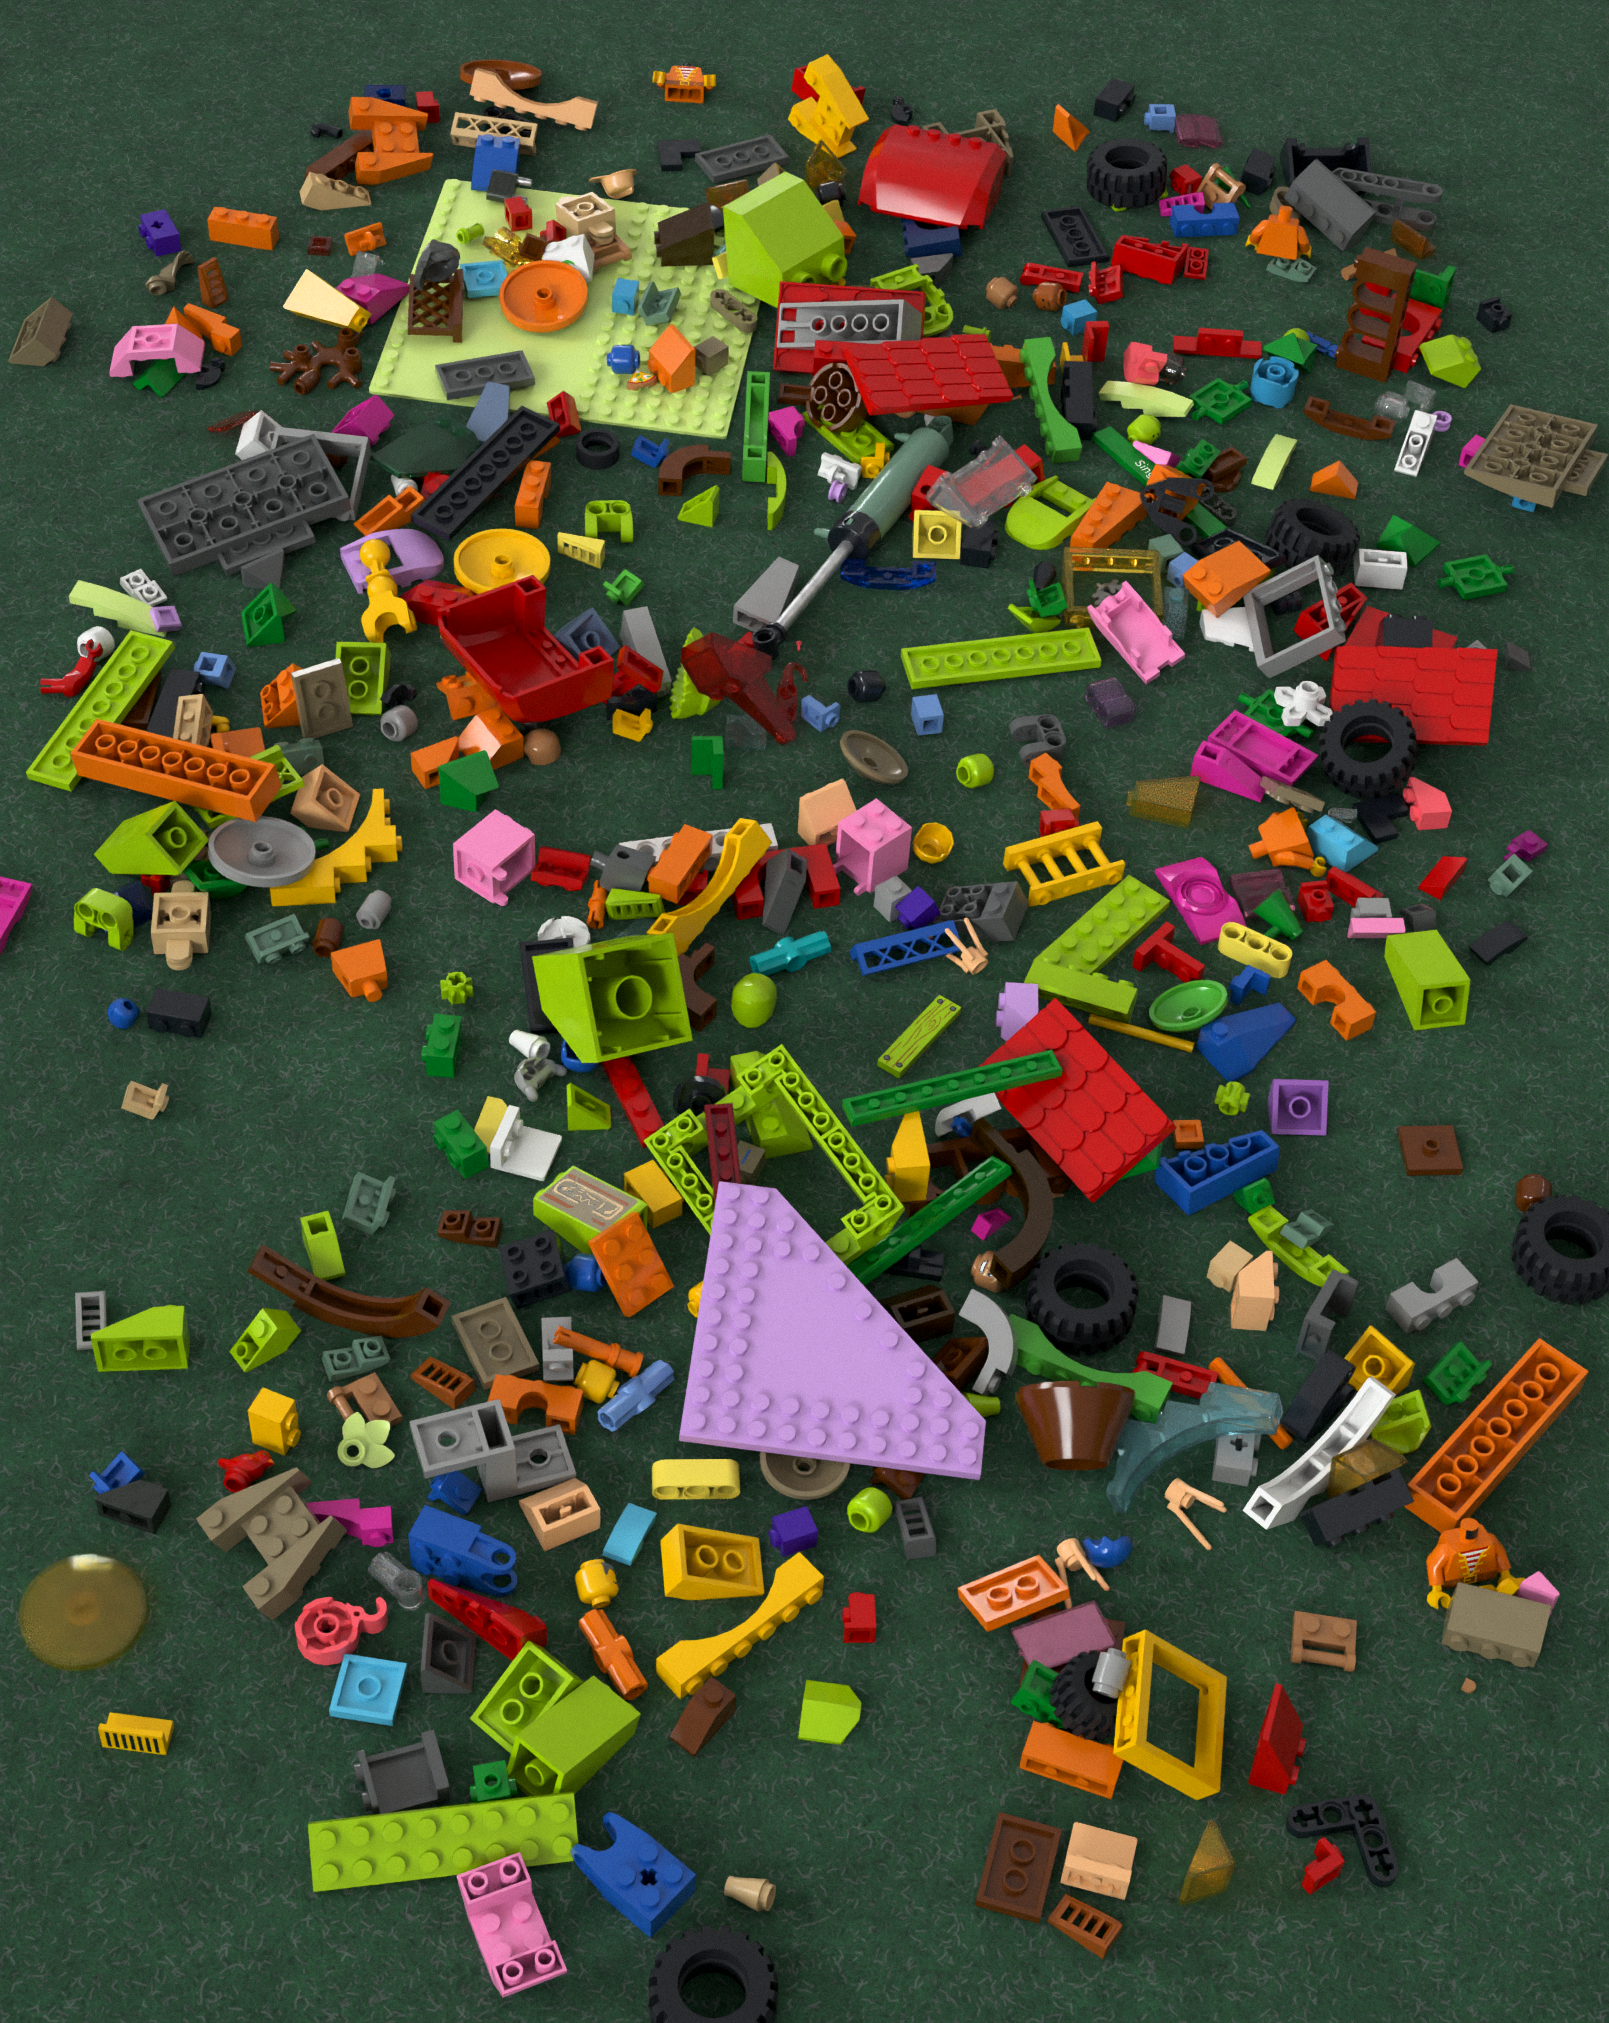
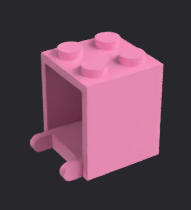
[833,798,912,896]
[453,809,535,906]

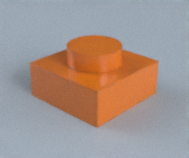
[1172,1120,1204,1149]

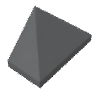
[241,548,286,589]

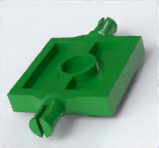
[1189,378,1252,425]
[1437,554,1514,600]
[1238,689,1314,739]

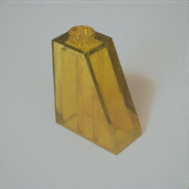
[1126,776,1201,828]

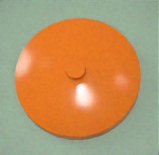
[499,260,588,333]

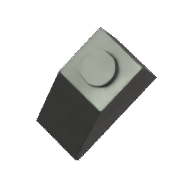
[95,1480,171,1534]

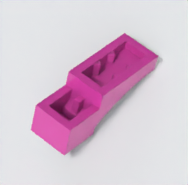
[307,1498,393,1547]

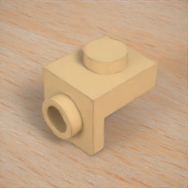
[121,1081,169,1119]

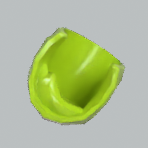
[731,973,777,1028]

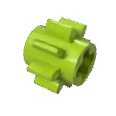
[440,972,473,1005]
[1214,1082,1250,1116]

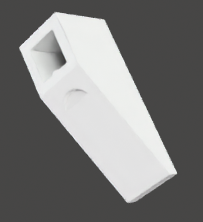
[1394,410,1437,477]

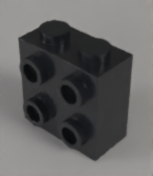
[499,1229,572,1309]

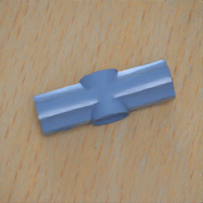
[597,1359,675,1432]

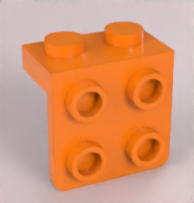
[436,671,500,720]

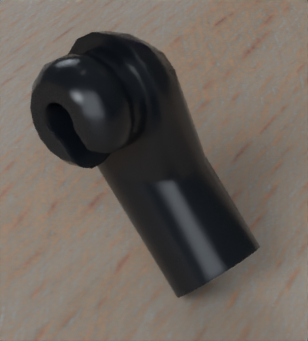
[310,122,343,139]

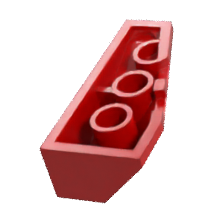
[427,1579,547,1661]

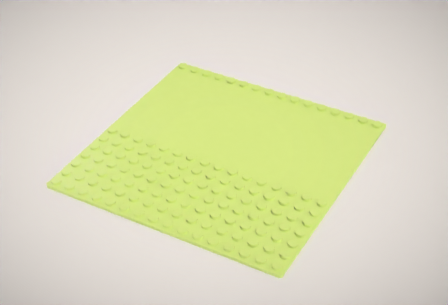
[369,179,761,439]

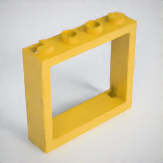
[1113,1629,1227,1800]

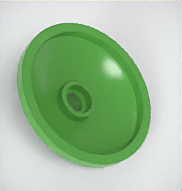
[1149,980,1228,1032]

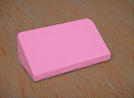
[1347,918,1406,938]
[1516,1571,1560,1617]

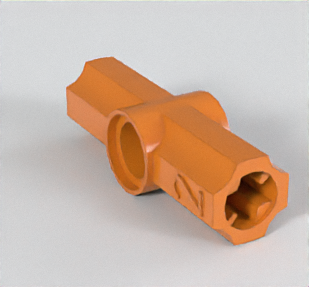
[579,1609,648,1700]

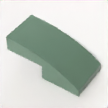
[1280,1209,1334,1249]

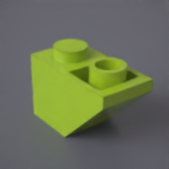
[300,1211,346,1281]
[229,1308,301,1372]

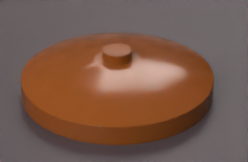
[459,60,542,91]

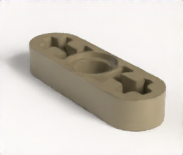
[710,289,757,333]

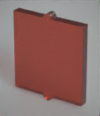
[208,410,258,433]

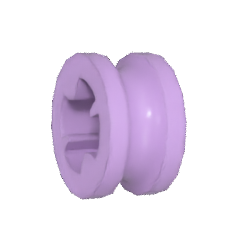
[1432,411,1452,432]
[828,480,848,503]

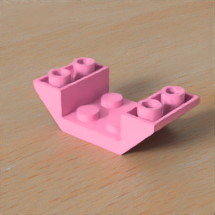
[109,324,205,377]
[457,1852,567,1997]

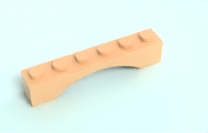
[470,68,598,131]

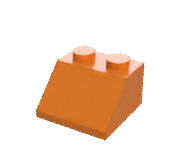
[647,324,695,393]
[458,706,524,770]

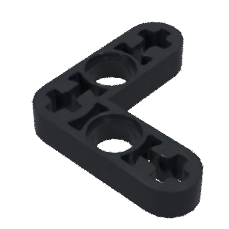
[1285,1795,1399,1887]

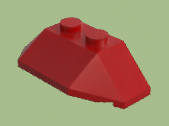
[398,579,477,626]

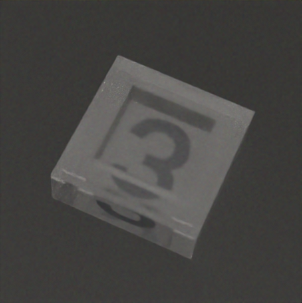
[1328,807,1357,823]

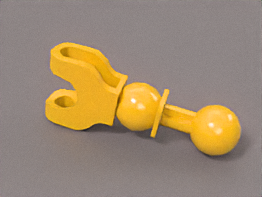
[359,539,417,643]

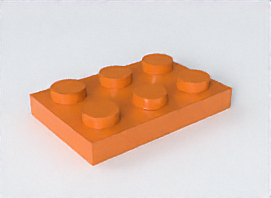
[587,1212,674,1317]
[958,1555,1070,1632]

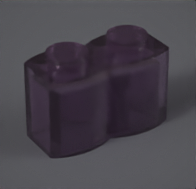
[1085,677,1136,729]

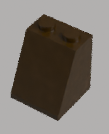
[654,203,714,267]

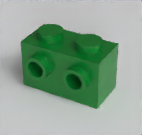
[421,1013,463,1078]
[433,1110,489,1179]

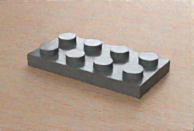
[695,134,789,184]
[435,350,535,400]

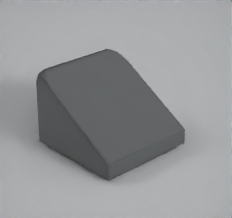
[1503,642,1531,671]
[1400,903,1437,932]

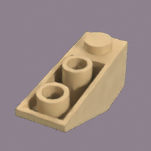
[299,172,371,210]

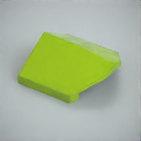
[1007,604,1061,634]
[1371,1390,1431,1455]
[798,1680,861,1745]

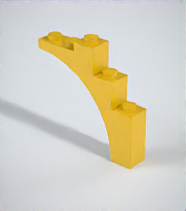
[270,789,402,906]

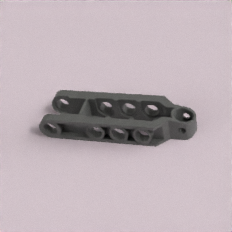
[1332,167,1443,231]

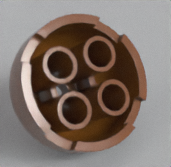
[806,363,868,433]

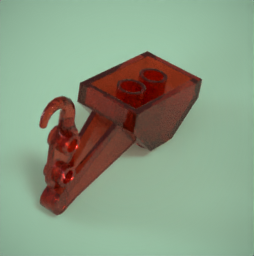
[681,632,808,745]

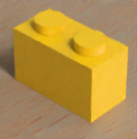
[624,1160,684,1228]
[248,1387,301,1456]

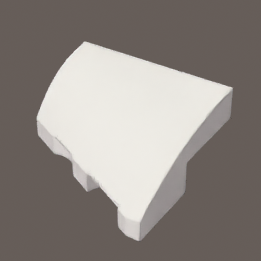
[1199,607,1254,652]
[935,1093,1001,1137]

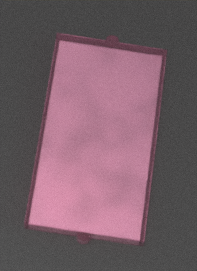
[1011,1600,1117,1669]

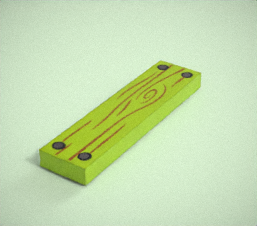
[877,995,961,1079]

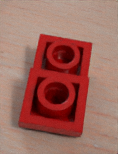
[1184,247,1209,280]

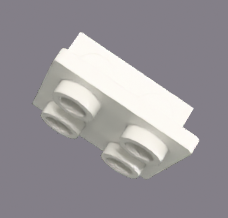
[490,1105,562,1181]

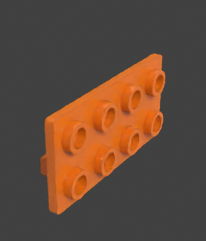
[210,727,275,802]

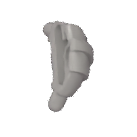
[514,1056,567,1102]

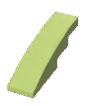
[1099,381,1194,417]
[1251,434,1297,490]
[69,580,167,637]

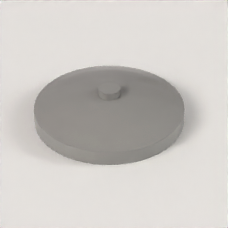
[208,816,316,887]

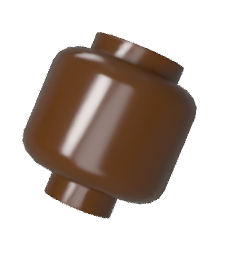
[1515,1174,1553,1213]

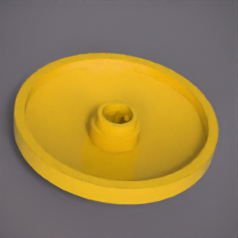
[454,529,550,594]

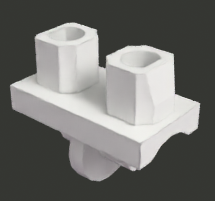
[818,452,862,490]

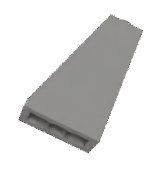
[733,557,799,632]
[620,606,672,698]

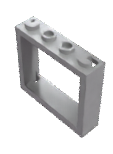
[271,427,371,521]
[1243,555,1346,678]

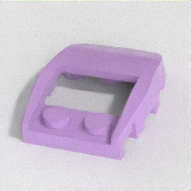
[340,529,444,594]

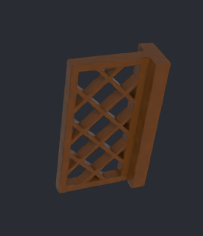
[408,269,463,343]

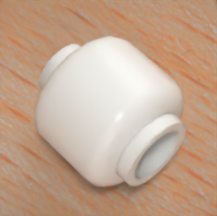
[77,626,115,662]

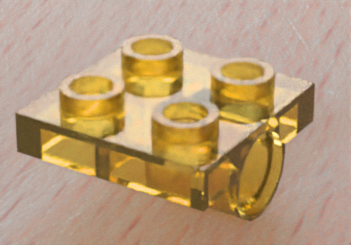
[482,227,542,267]

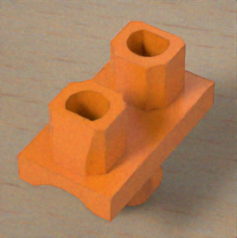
[344,222,386,256]

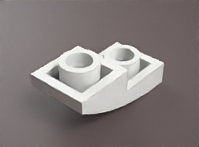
[120,569,167,607]

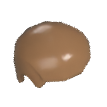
[523,728,561,765]

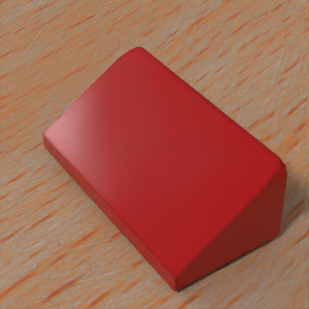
[547,391,582,437]
[1418,856,1468,900]

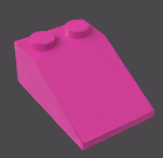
[336,273,410,325]

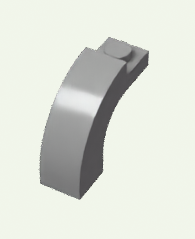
[958,1289,1018,1396]
[541,1317,574,1382]

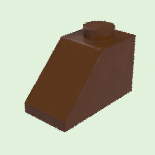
[670,1676,736,1757]

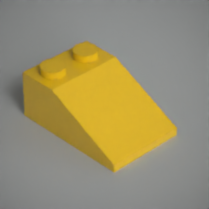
[884,1111,930,1202]
[660,1524,764,1600]

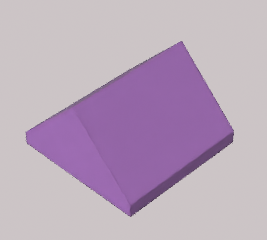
[1267,1079,1329,1135]

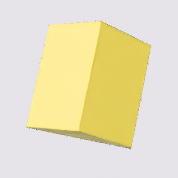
[912,510,962,559]

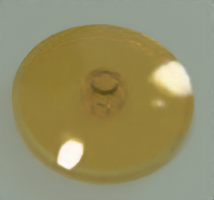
[18,1554,148,1671]

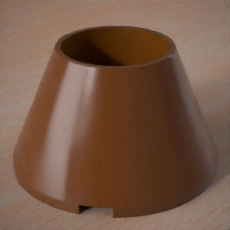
[1015,1381,1136,1471]

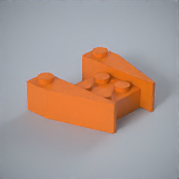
[348,97,433,185]

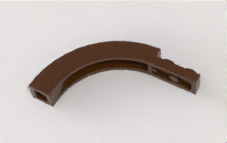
[247,1245,451,1338]

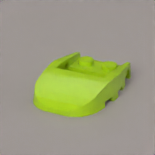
[870,264,953,338]
[1005,475,1096,550]

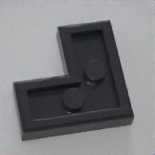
[657,139,701,171]
[1351,792,1409,844]

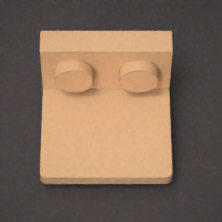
[1060,1822,1137,1900]

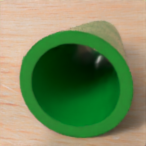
[1253,888,1304,941]

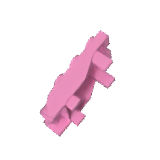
[1087,581,1185,685]

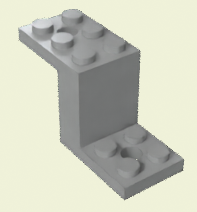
[409,1399,576,1503]

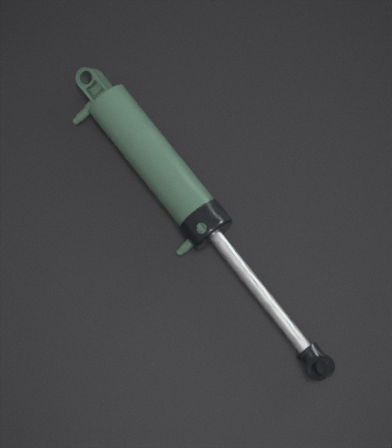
[752,415,954,662]

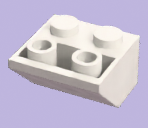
[1353,549,1407,590]

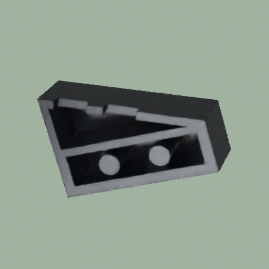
[1060,361,1097,440]
[1299,1468,1414,1548]

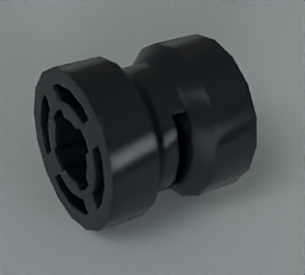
[1270,589,1302,616]

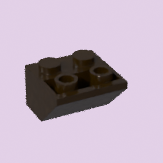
[877,1285,956,1344]

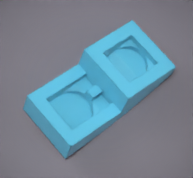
[602,1503,657,1566]

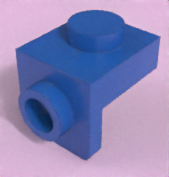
[631,435,670,468]
[1229,965,1271,1005]
[89,1451,145,1494]
[427,1470,482,1515]

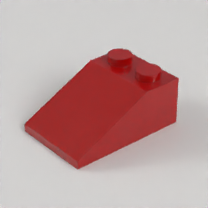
[1248,1683,1306,1795]

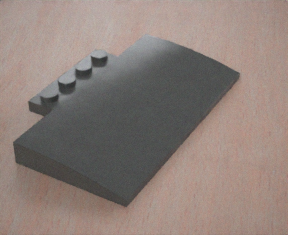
[137,434,352,576]

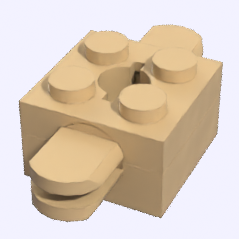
[555,192,616,245]
[151,880,212,970]

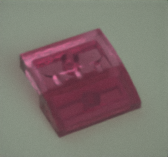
[1175,114,1222,149]
[1229,869,1295,919]

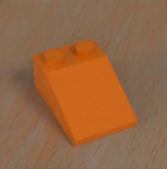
[1182,541,1271,618]

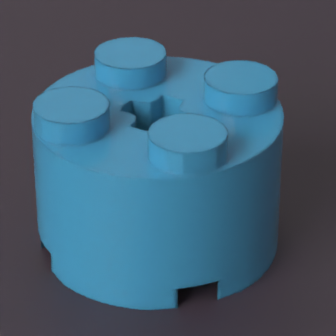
[1250,356,1299,408]

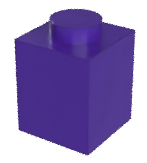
[895,886,941,930]
[768,1506,818,1557]

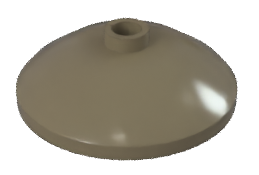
[840,730,908,784]
[760,1451,850,1500]

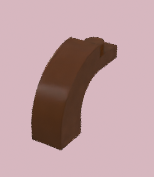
[658,444,731,496]
[678,942,717,1032]

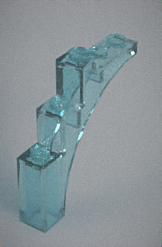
[1106,1382,1284,1513]

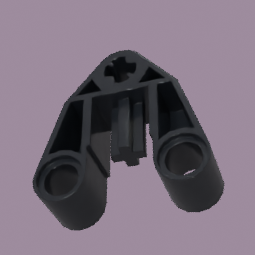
[1139,477,1214,545]
[1280,1349,1356,1443]

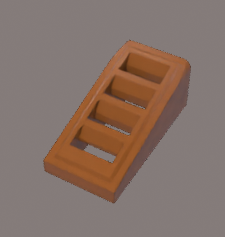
[198,257,229,309]
[410,1356,475,1410]
[1047,1894,1123,1959]

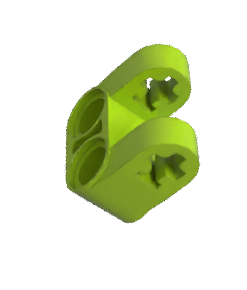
[585,500,633,543]
[74,888,133,951]

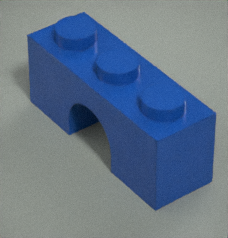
[1169,202,1240,238]

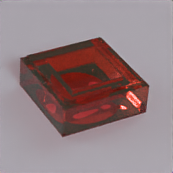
[307,236,333,256]

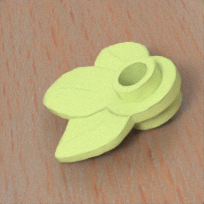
[338,1412,395,1468]

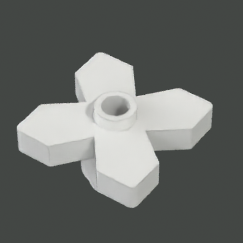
[1274,681,1332,726]

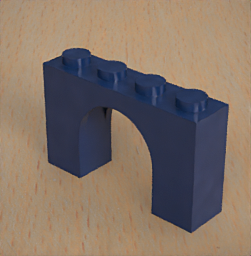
[901,218,963,259]

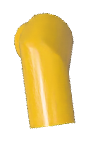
[211,715,230,733]

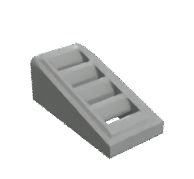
[75,1291,107,1350]

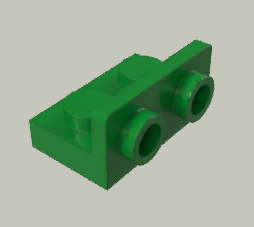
[1011,1660,1089,1732]

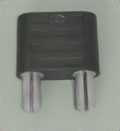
[486,169,532,205]

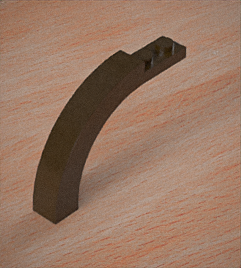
[970,1117,1053,1291]

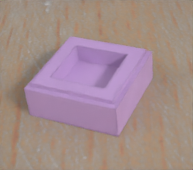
[149,606,182,632]

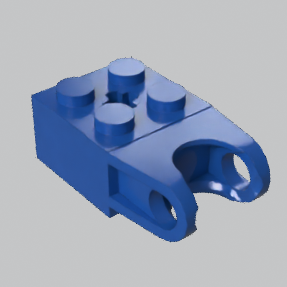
[408,1505,517,1597]
[570,1812,696,1938]

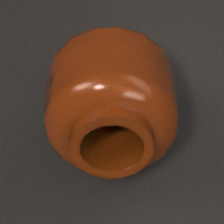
[1033,282,1067,311]

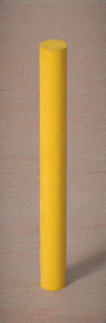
[1088,1014,1195,1053]

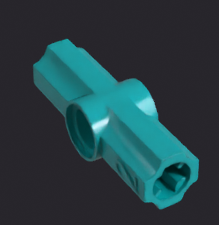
[750,931,831,976]

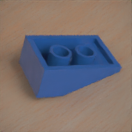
[471,134,520,191]

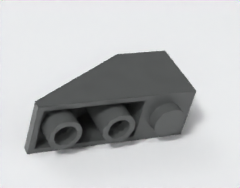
[763,848,807,935]

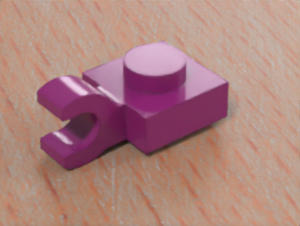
[1503,830,1548,862]

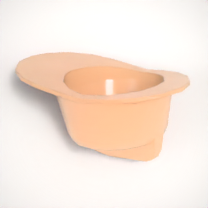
[589,169,638,199]

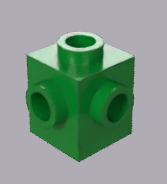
[469,1760,518,1803]

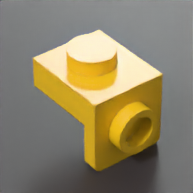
[861,443,890,478]
[613,708,653,742]

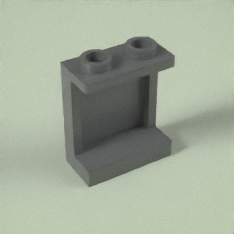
[1295,1269,1359,1362]
[353,1729,451,1815]

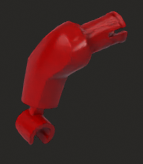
[40,639,103,698]

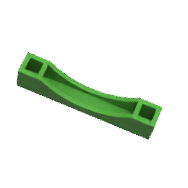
[1019,337,1082,463]
[742,371,770,482]
[1009,1314,1173,1424]

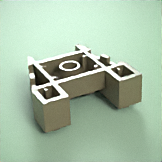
[921,109,1013,177]
[196,1467,347,1620]

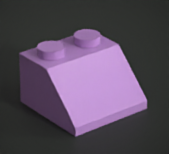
[996,982,1038,1041]

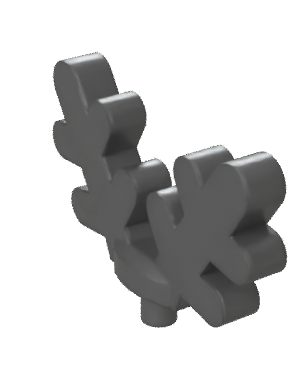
[1092,579,1123,607]

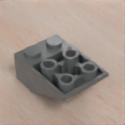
[933,881,1029,942]

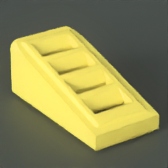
[557,532,605,569]

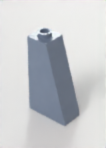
[461,381,510,455]

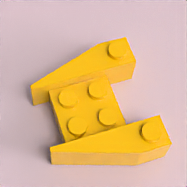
[788,54,869,159]

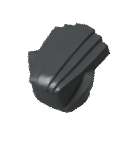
[413,239,460,291]

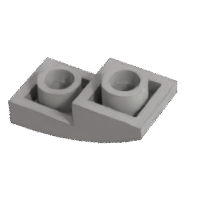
[1154,1295,1191,1356]

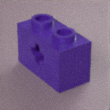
[138,209,181,257]

